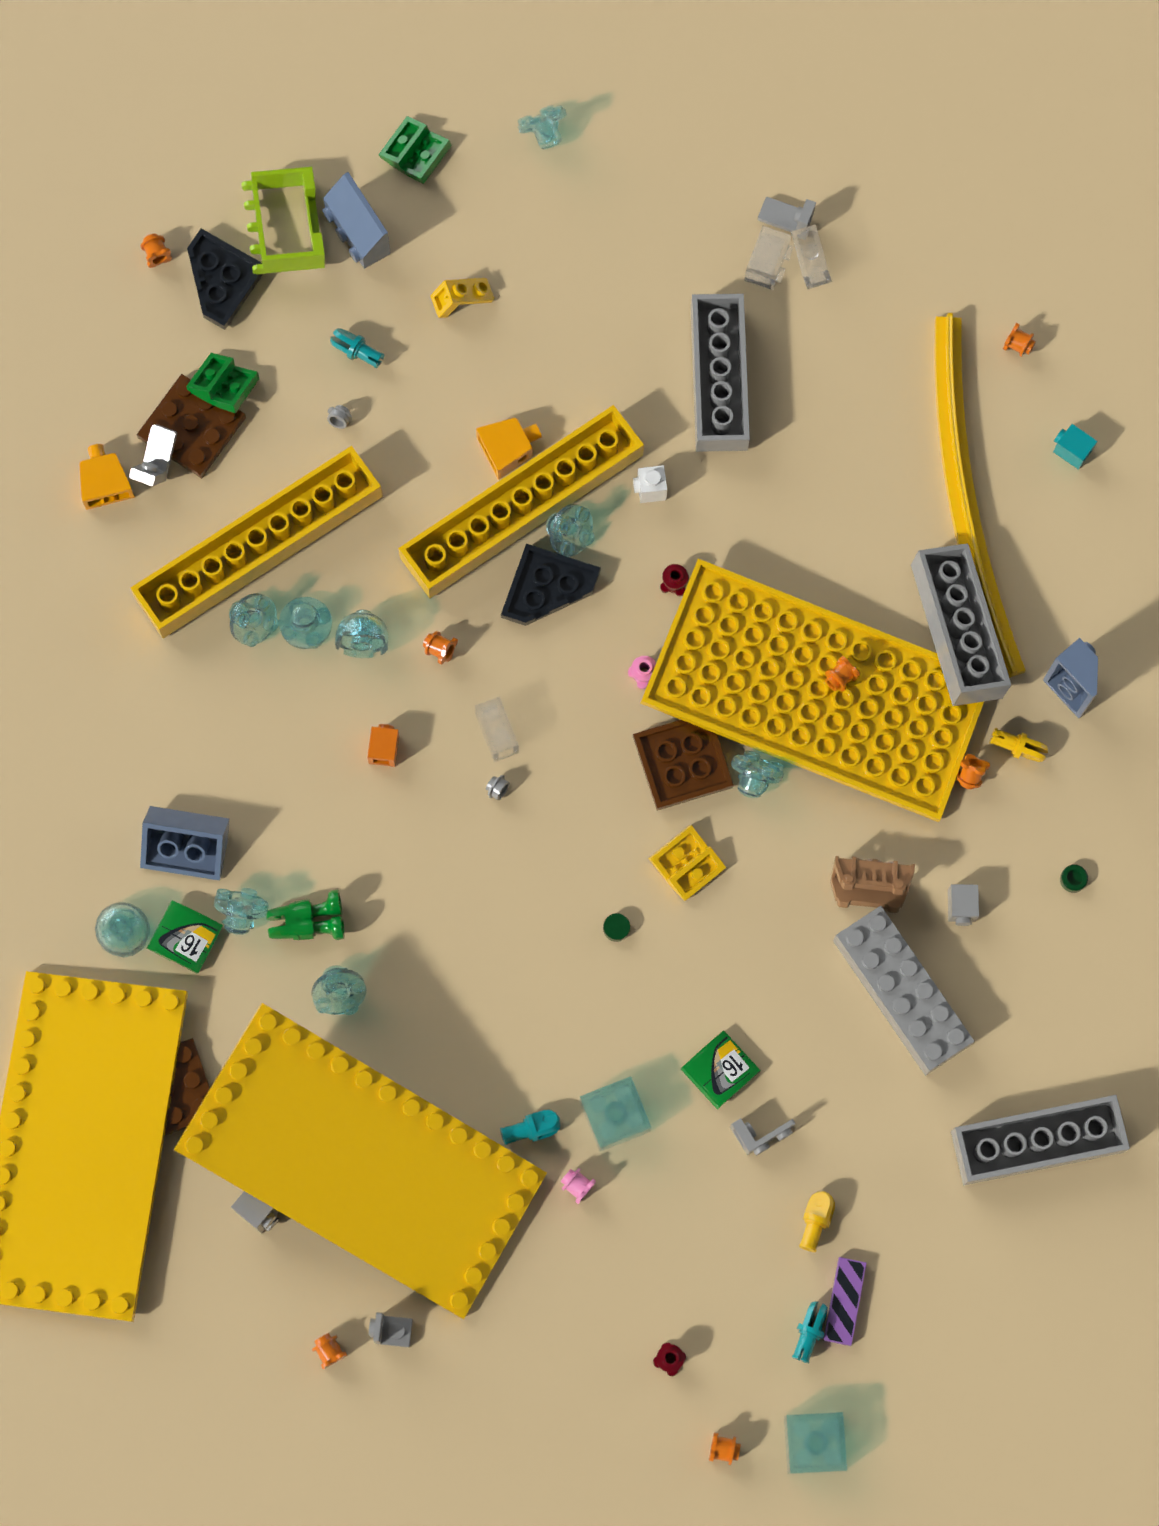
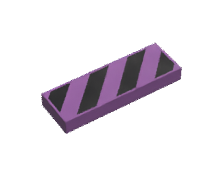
[823,1257,866,1346]

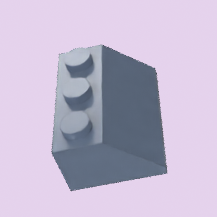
[322,172,390,269]
[1043,638,1098,718]
[140,806,229,881]

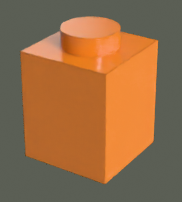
[367,724,399,767]

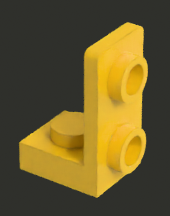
[430,278,494,318]

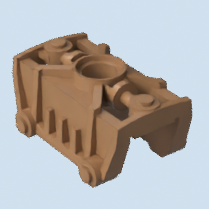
[830,856,915,913]

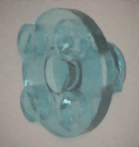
[517,105,567,149]
[546,504,594,557]
[229,593,279,647]
[279,597,332,649]
[731,750,784,798]
[214,888,269,935]
[311,965,367,1015]

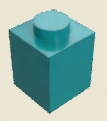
[1053,424,1098,470]

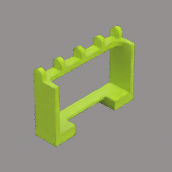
[241,167,325,274]

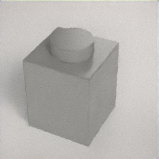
[948,884,979,926]

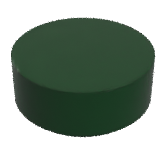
[1060,865,1088,893]
[603,913,630,942]

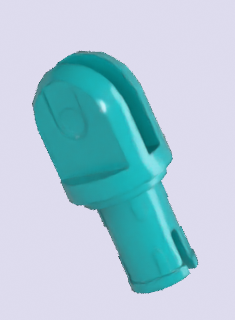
[330,328,384,369]
[500,1110,561,1145]
[792,1301,828,1364]

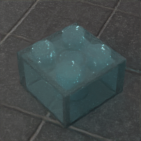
[579,1076,652,1152]
[784,1412,847,1474]

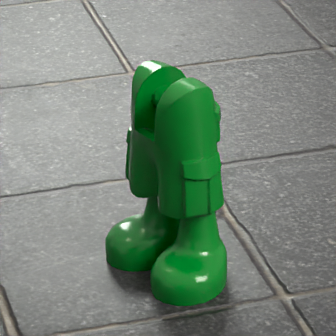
[266,890,345,940]

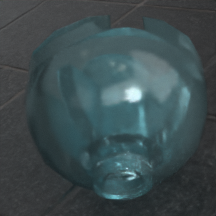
[335,610,388,658]
[95,902,151,958]

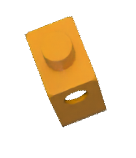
[476,418,542,480]
[79,444,135,510]

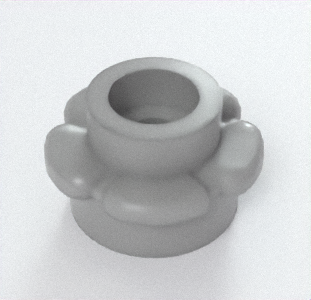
[327,405,352,429]
[486,775,510,800]

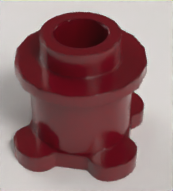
[660,564,689,596]
[653,1343,686,1376]

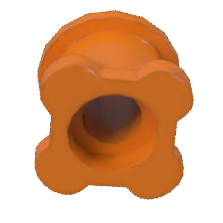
[140,233,172,268]
[1003,323,1036,357]
[423,631,458,665]
[825,656,860,692]
[956,754,990,790]
[312,1333,347,1369]
[709,1433,741,1465]

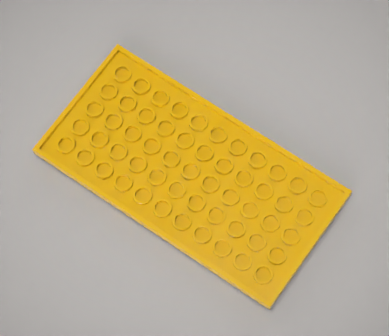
[640,558,984,822]
[0,971,188,1322]
[174,1003,547,1319]

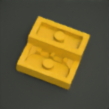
[648,825,726,901]

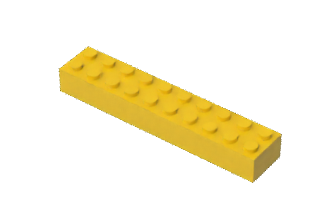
[398,405,644,599]
[130,446,383,639]

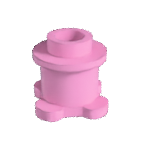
[628,656,656,689]
[561,1168,596,1204]

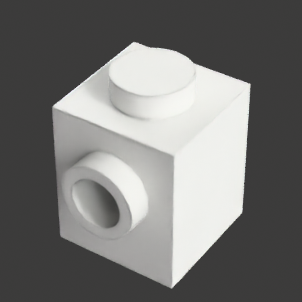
[633,465,667,503]

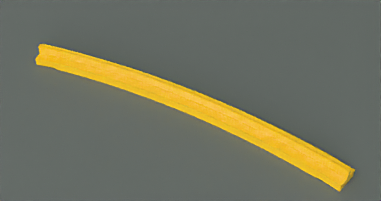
[935,313,1026,678]

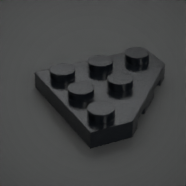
[187,228,263,330]
[501,543,601,626]

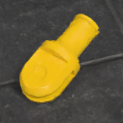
[989,727,1048,762]
[799,1191,835,1253]

